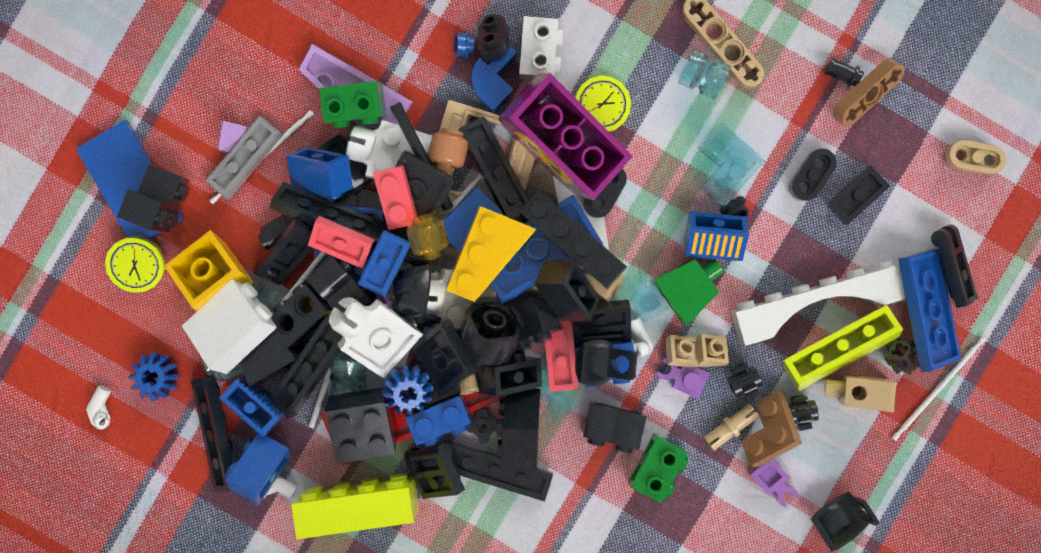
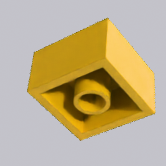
[164,230,254,311]

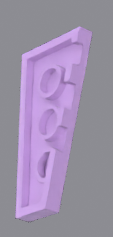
[299,44,413,130]

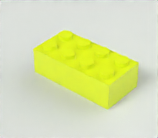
[291,473,419,540]

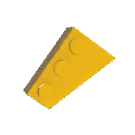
[445,206,536,302]

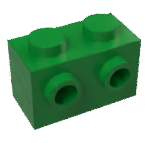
[319,81,387,129]
[628,433,689,503]

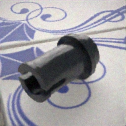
[824,57,864,88]

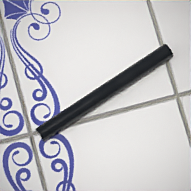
[390,102,454,211]

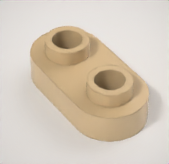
[945,140,1006,175]

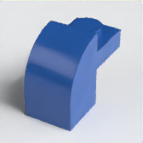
[472,46,516,114]

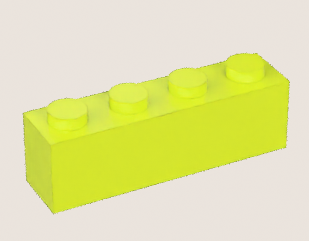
[783,305,903,391]

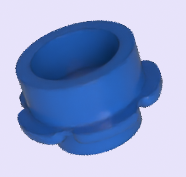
[454,30,474,59]

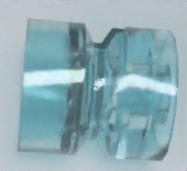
[678,49,731,100]
[329,351,367,395]

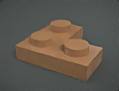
[742,390,802,468]

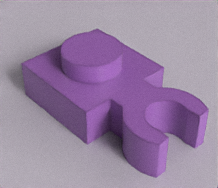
[655,357,710,399]
[748,459,799,507]

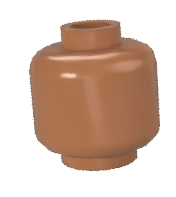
[428,128,468,173]

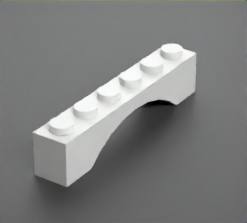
[730,260,906,346]

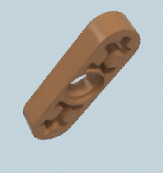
[833,58,905,126]

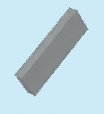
[205,115,283,200]

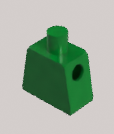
[651,259,724,325]

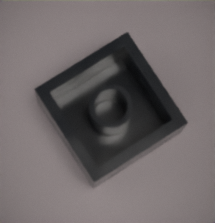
[325,387,397,464]

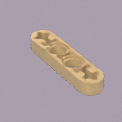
[682,0,764,89]

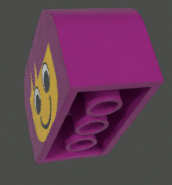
[498,73,633,200]

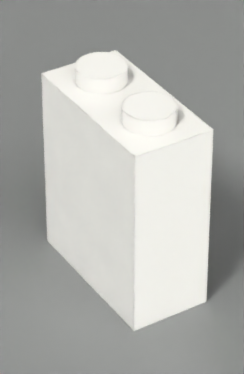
[182,279,277,374]

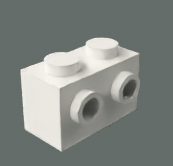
[519,16,563,80]

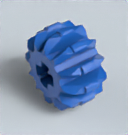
[128,352,181,401]
[382,364,433,416]

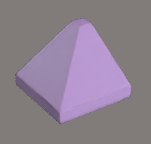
[218,121,249,153]

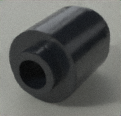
[258,214,295,250]

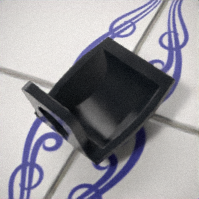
[392,264,442,326]
[575,339,637,386]
[810,491,880,552]

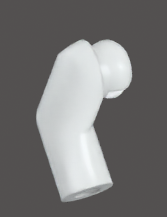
[631,317,653,358]
[86,385,111,429]
[263,476,298,499]

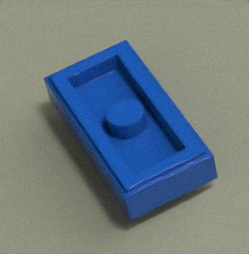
[358,230,411,297]

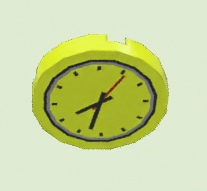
[575,75,631,132]
[105,236,166,293]

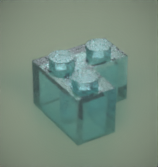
[697,122,765,207]

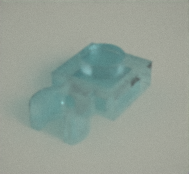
[624,269,669,322]

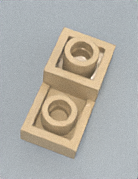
[665,334,729,367]

